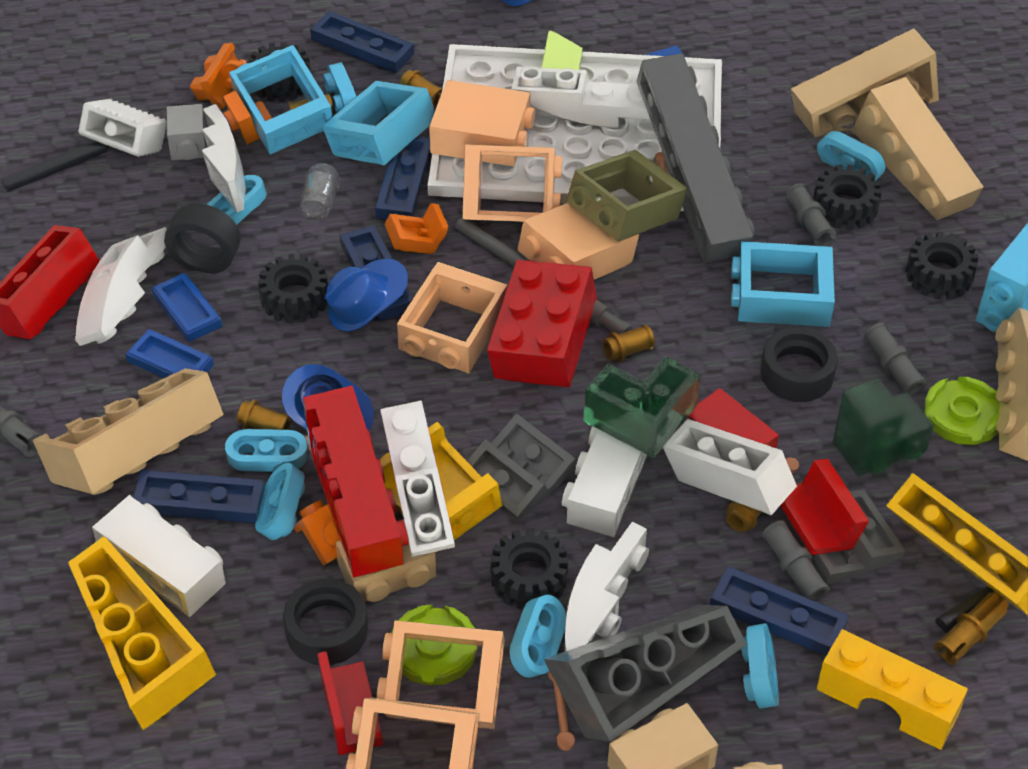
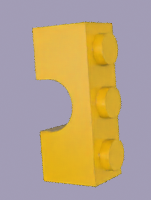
[817,629,968,750]

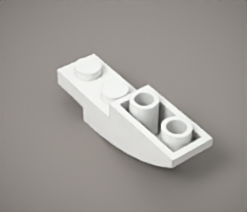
[511,67,650,128]
[75,227,167,346]
[380,400,455,557]
[564,522,649,652]

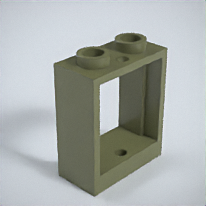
[566,150,688,241]

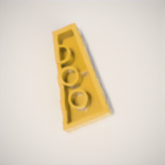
[68,536,216,730]

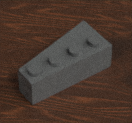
[544,605,747,742]

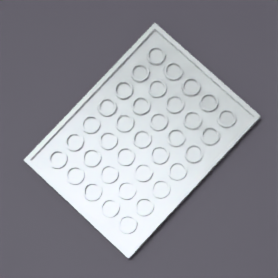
[428,44,722,211]

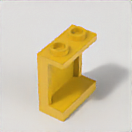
[380,422,503,552]

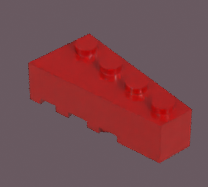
[303,385,409,578]

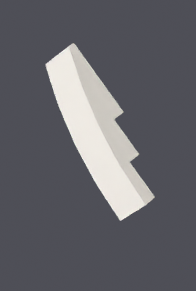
[202,104,246,212]

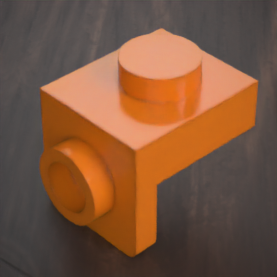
[223,90,272,145]
[384,203,448,254]
[294,499,340,566]

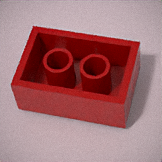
[487,260,597,388]

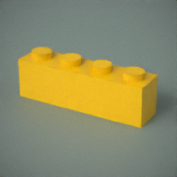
[886,473,1028,616]

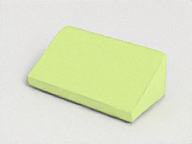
[541,31,582,70]

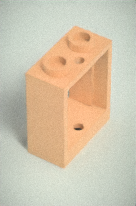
[463,144,562,222]
[397,262,507,373]
[377,620,505,729]
[346,698,480,769]

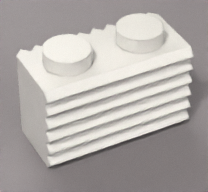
[78,99,167,157]

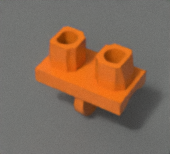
[190,42,247,109]

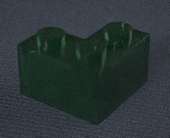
[584,356,701,458]
[832,378,933,477]

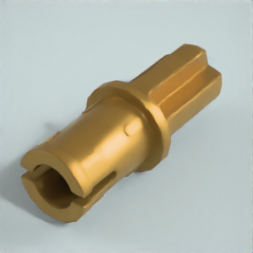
[934,592,1009,665]

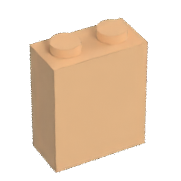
[429,80,535,167]
[517,203,639,280]

